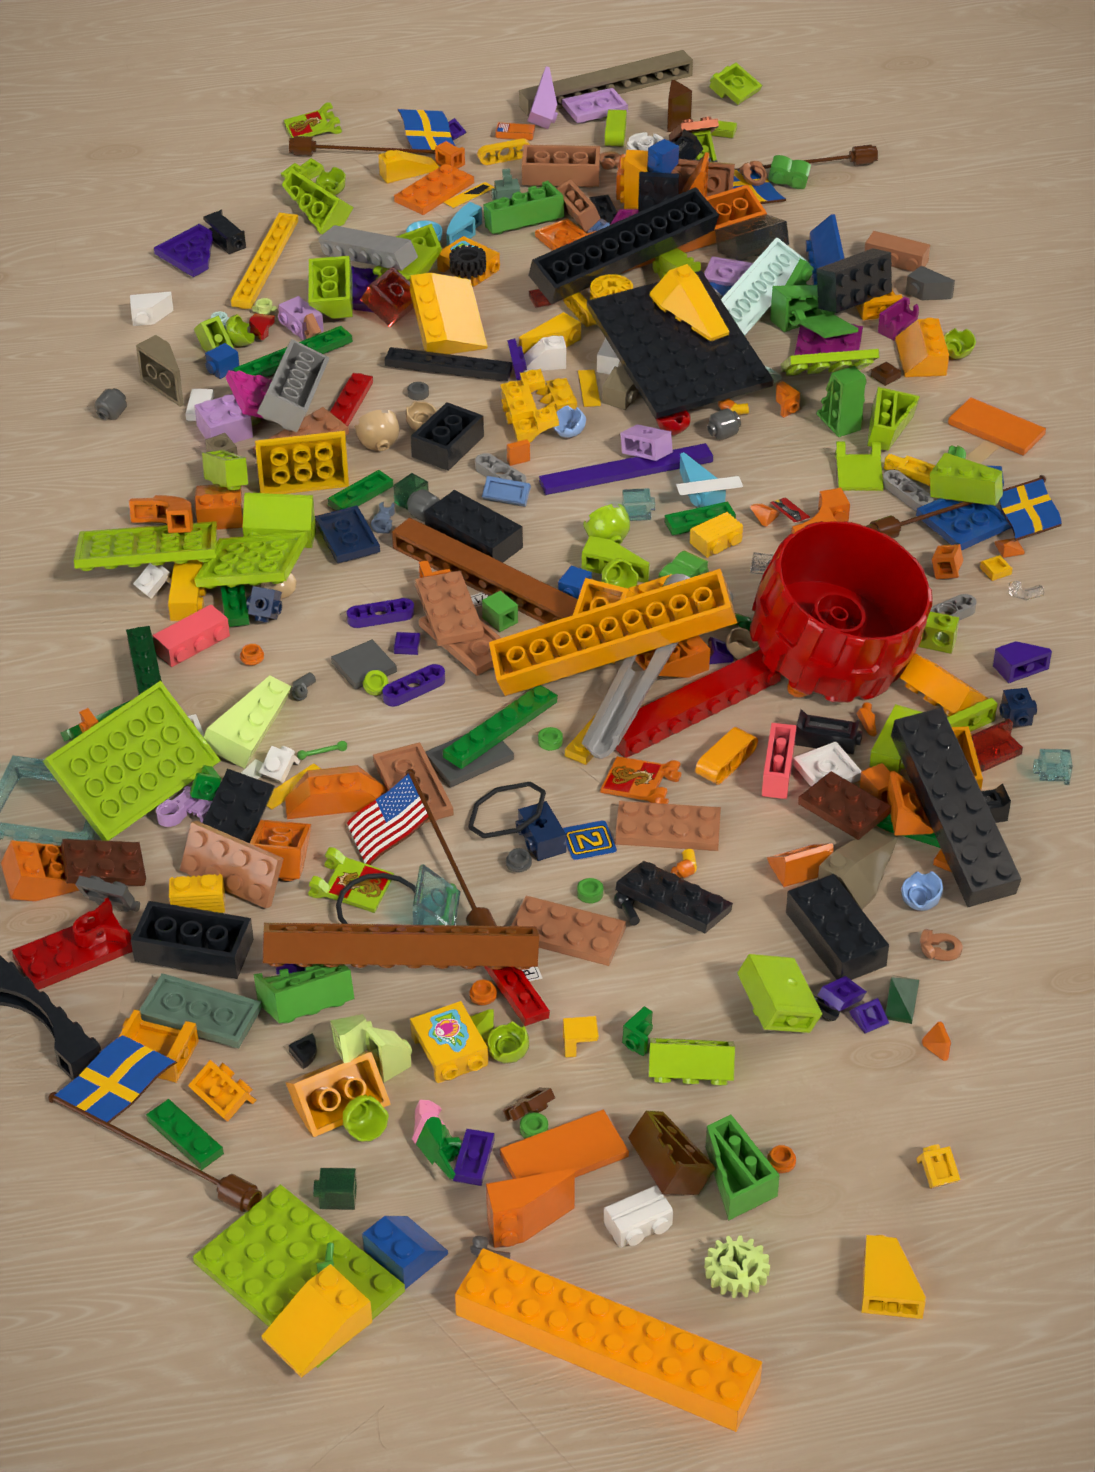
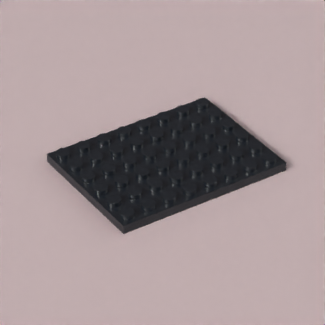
[587,270,774,419]

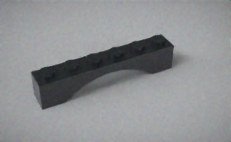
[0,955,101,1080]

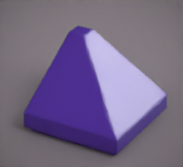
[448,118,466,140]
[708,637,734,664]
[849,998,889,1034]

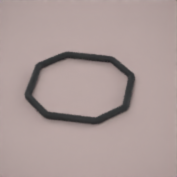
[468,781,546,838]

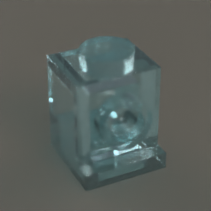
[1033,749,1073,785]

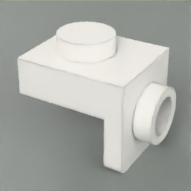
[133,563,172,599]
[259,746,300,783]

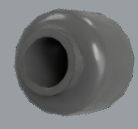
[95,388,127,420]
[707,408,741,440]
[407,489,440,522]

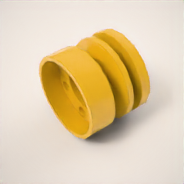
[590,274,633,300]

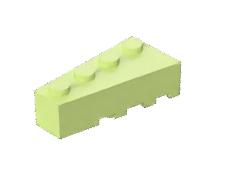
[204,675,292,769]

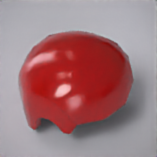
[656,410,691,436]

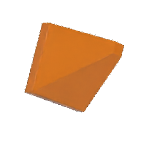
[750,503,780,527]
[995,538,1025,558]
[922,1021,951,1061]

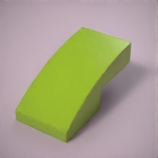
[281,158,325,180]

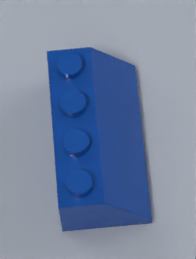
[806,214,845,285]

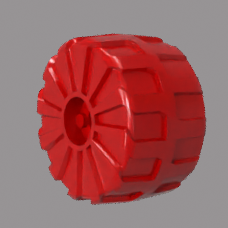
[750,521,933,703]

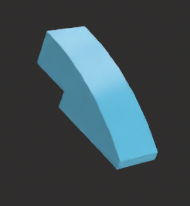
[446,202,482,246]

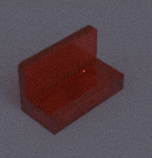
[971,719,1023,772]

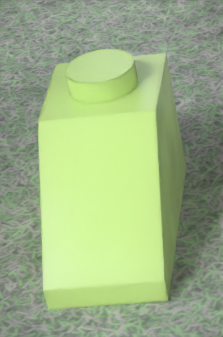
[365,1027,412,1082]

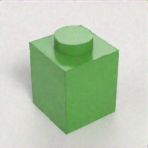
[482,590,518,632]

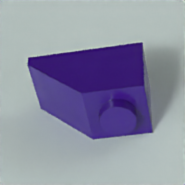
[993,641,1052,684]

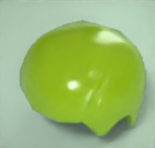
[316,167,346,195]
[225,314,255,347]
[944,328,976,359]
[601,558,639,588]
[487,1021,529,1063]
[343,1095,389,1142]

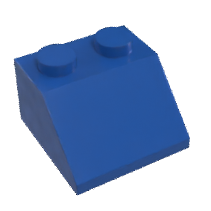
[362,1216,448,1289]

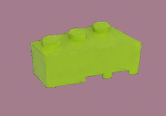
[930,453,1003,506]

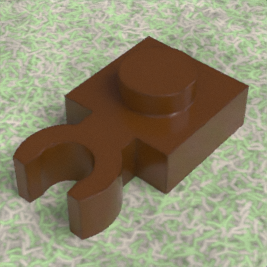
[502,1087,555,1121]

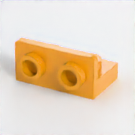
[188,1060,257,1121]

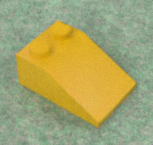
[262,1264,372,1378]

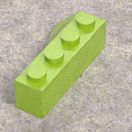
[282,168,354,235]

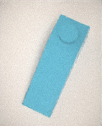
[680,452,726,508]

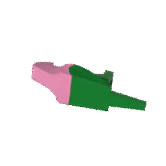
[412,1100,462,1179]

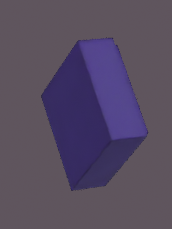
[394,632,420,655]

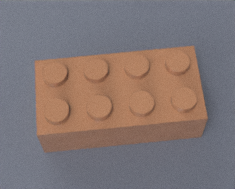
[522,145,600,188]

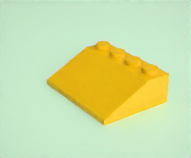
[410,273,488,354]
[255,431,349,494]

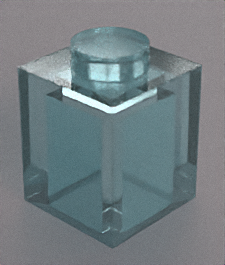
[622,488,655,521]

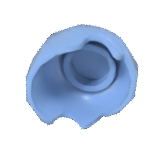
[553,406,587,438]
[901,871,943,911]

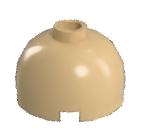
[354,410,400,451]

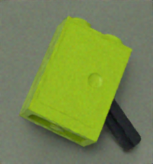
[737,954,840,1033]

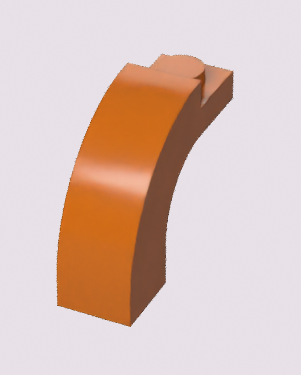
[129,495,193,533]

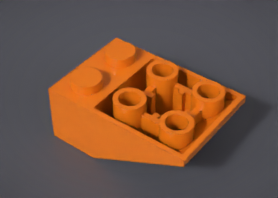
[635,635,710,678]
[1,840,80,901]

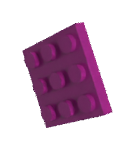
[794,324,863,368]

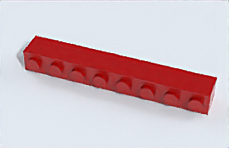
[615,649,781,758]

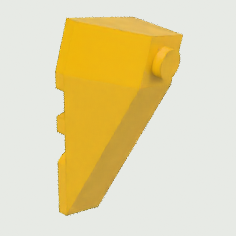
[649,264,729,341]

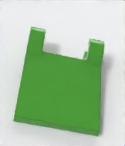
[790,309,858,338]

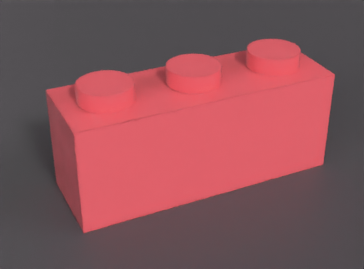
[152,605,230,667]
[762,723,796,799]

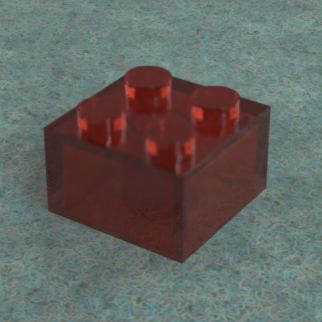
[360,267,414,327]

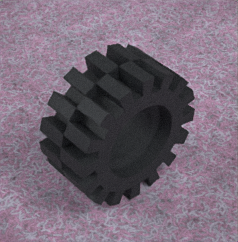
[449,244,486,279]

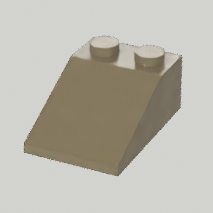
[136,335,184,407]

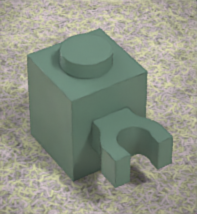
[491,169,520,200]

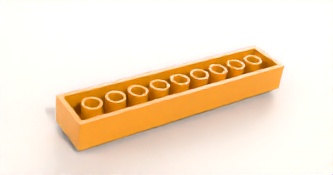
[489,568,737,696]
[455,1248,762,1432]

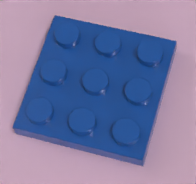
[916,498,1011,551]

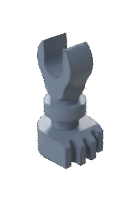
[371,502,395,533]

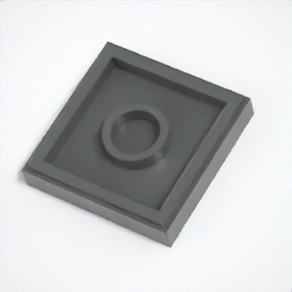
[331,639,397,690]

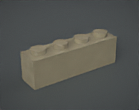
[602,361,639,410]

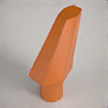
[856,702,877,737]

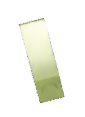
[330,1014,372,1063]

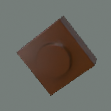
[871,361,901,386]

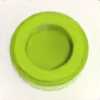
[363,670,388,696]

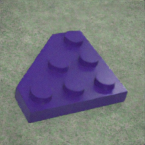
[154,224,213,277]

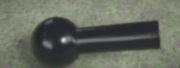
[613,892,640,926]

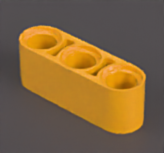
[695,727,758,785]

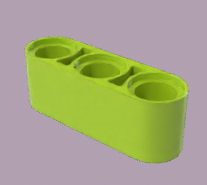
[605,109,627,147]

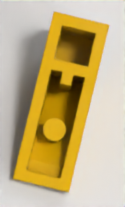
[378,150,439,184]
[519,312,581,354]

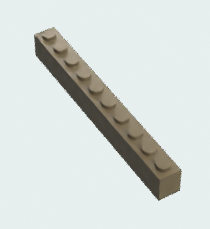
[519,50,693,117]

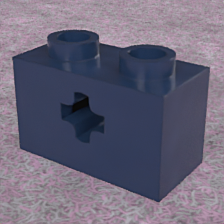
[515,801,567,861]

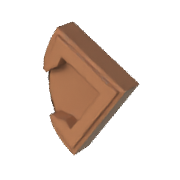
[304,313,321,339]

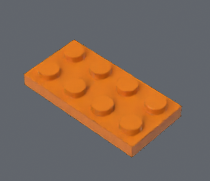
[394,163,474,215]

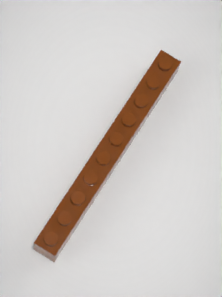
[392,517,578,624]
[263,923,539,970]

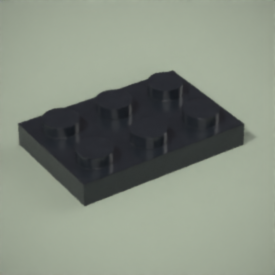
[638,172,679,212]

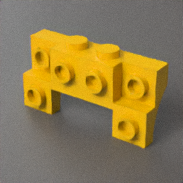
[500,369,559,443]

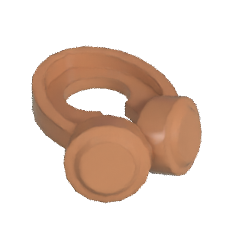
[600,152,620,170]
[739,161,767,186]
[920,929,963,961]

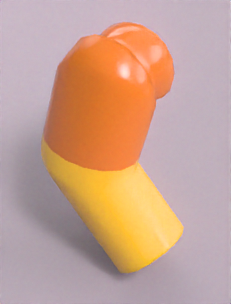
[718,398,749,415]
[671,849,697,878]

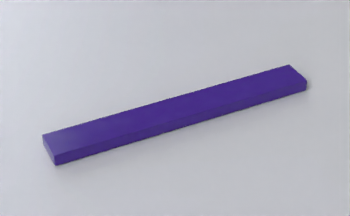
[539,443,713,495]

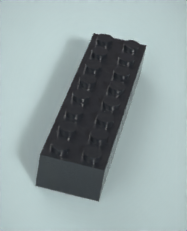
[891,707,1021,908]

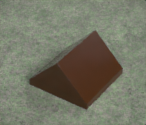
[667,80,692,132]

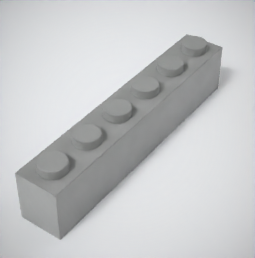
[318,225,418,271]

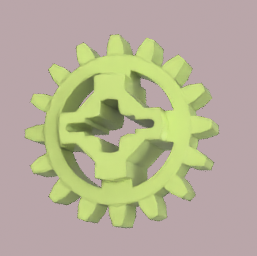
[704,1235,770,1298]

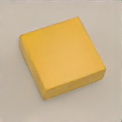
[980,555,1013,581]

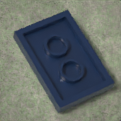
[315,505,380,563]

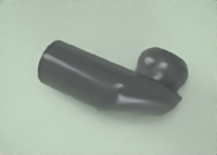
[292,672,316,700]

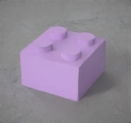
[194,394,253,443]

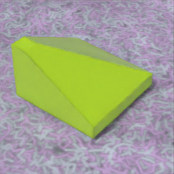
[470,1009,494,1042]

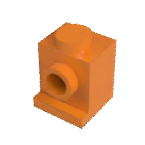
[435,141,465,169]
[932,544,963,579]

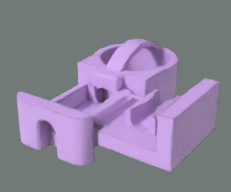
[156,786,212,827]

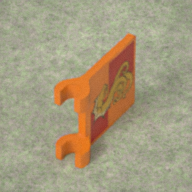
[600,756,682,804]

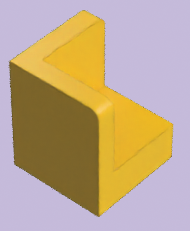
[563,1016,599,1058]

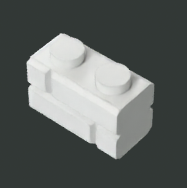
[604,1185,673,1248]

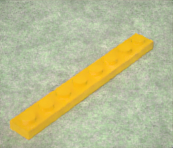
[231,212,298,309]

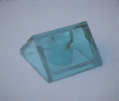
[413,864,461,925]

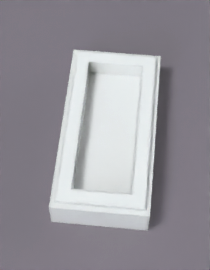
[186,389,214,421]

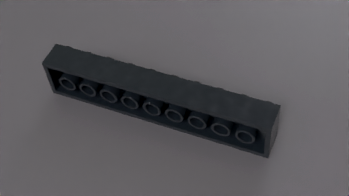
[528,187,719,304]

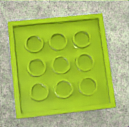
[195,532,308,589]

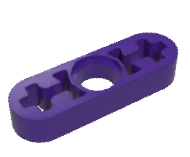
[347,598,415,628]
[382,664,446,707]

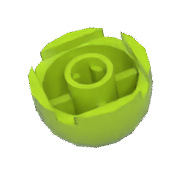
[583,504,630,545]

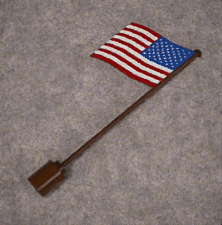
[347,769,497,926]

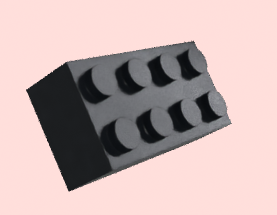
[817,248,892,313]
[424,490,523,563]
[786,874,889,980]
[131,901,254,979]

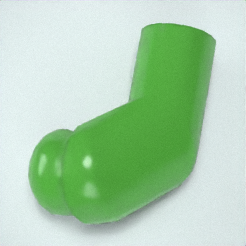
[948,445,966,459]

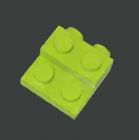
[709,63,763,105]

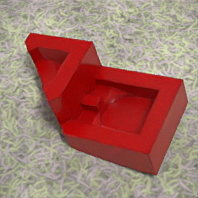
[249,313,275,340]

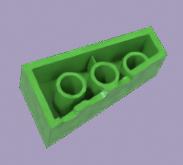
[483,181,564,234]

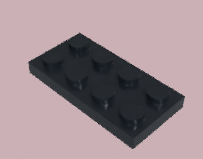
[202,768,275,843]
[615,861,733,934]

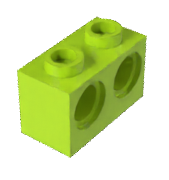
[918,611,959,654]

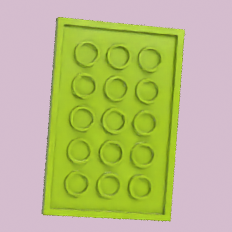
[780,349,879,376]
[74,521,217,571]
[43,681,221,841]
[193,1184,405,1368]

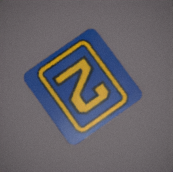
[563,820,617,860]

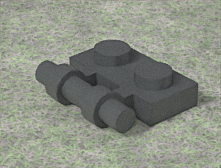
[75,876,140,912]

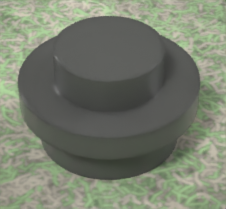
[506,848,532,872]

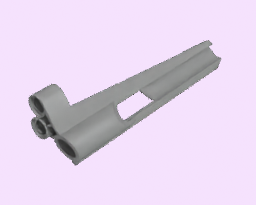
[581,574,734,759]

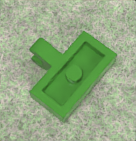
[785,258,814,286]

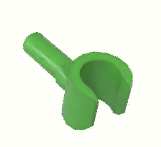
[316,1242,334,1273]

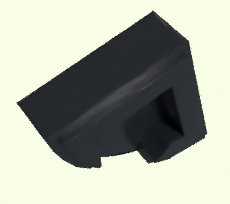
[288,1033,317,1069]

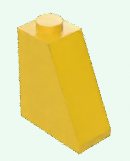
[861,1235,926,1319]

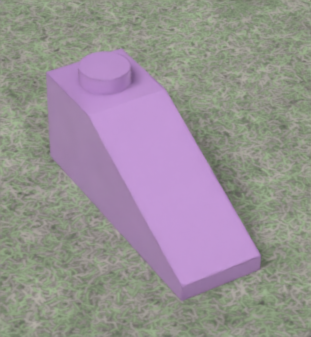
[527,66,558,129]

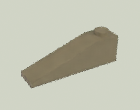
[818,826,898,910]

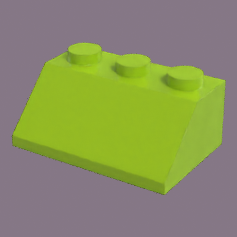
[308,256,353,319]
[243,492,316,548]
[649,1038,735,1085]

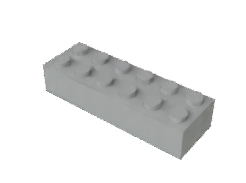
[257,339,329,432]

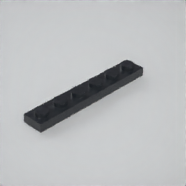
[385,347,513,381]

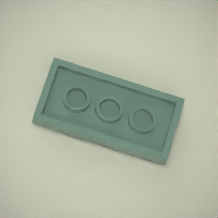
[139,973,262,1049]

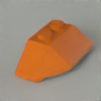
[285,765,386,819]

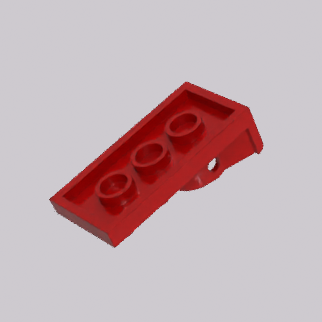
[12,898,133,990]

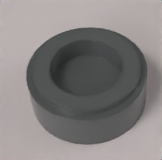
[408,382,429,401]

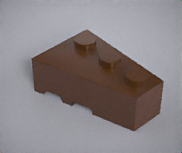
[628,1110,716,1195]

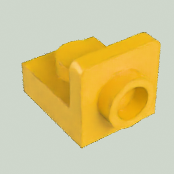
[916,1144,960,1189]

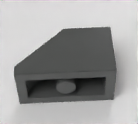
[905,266,955,300]

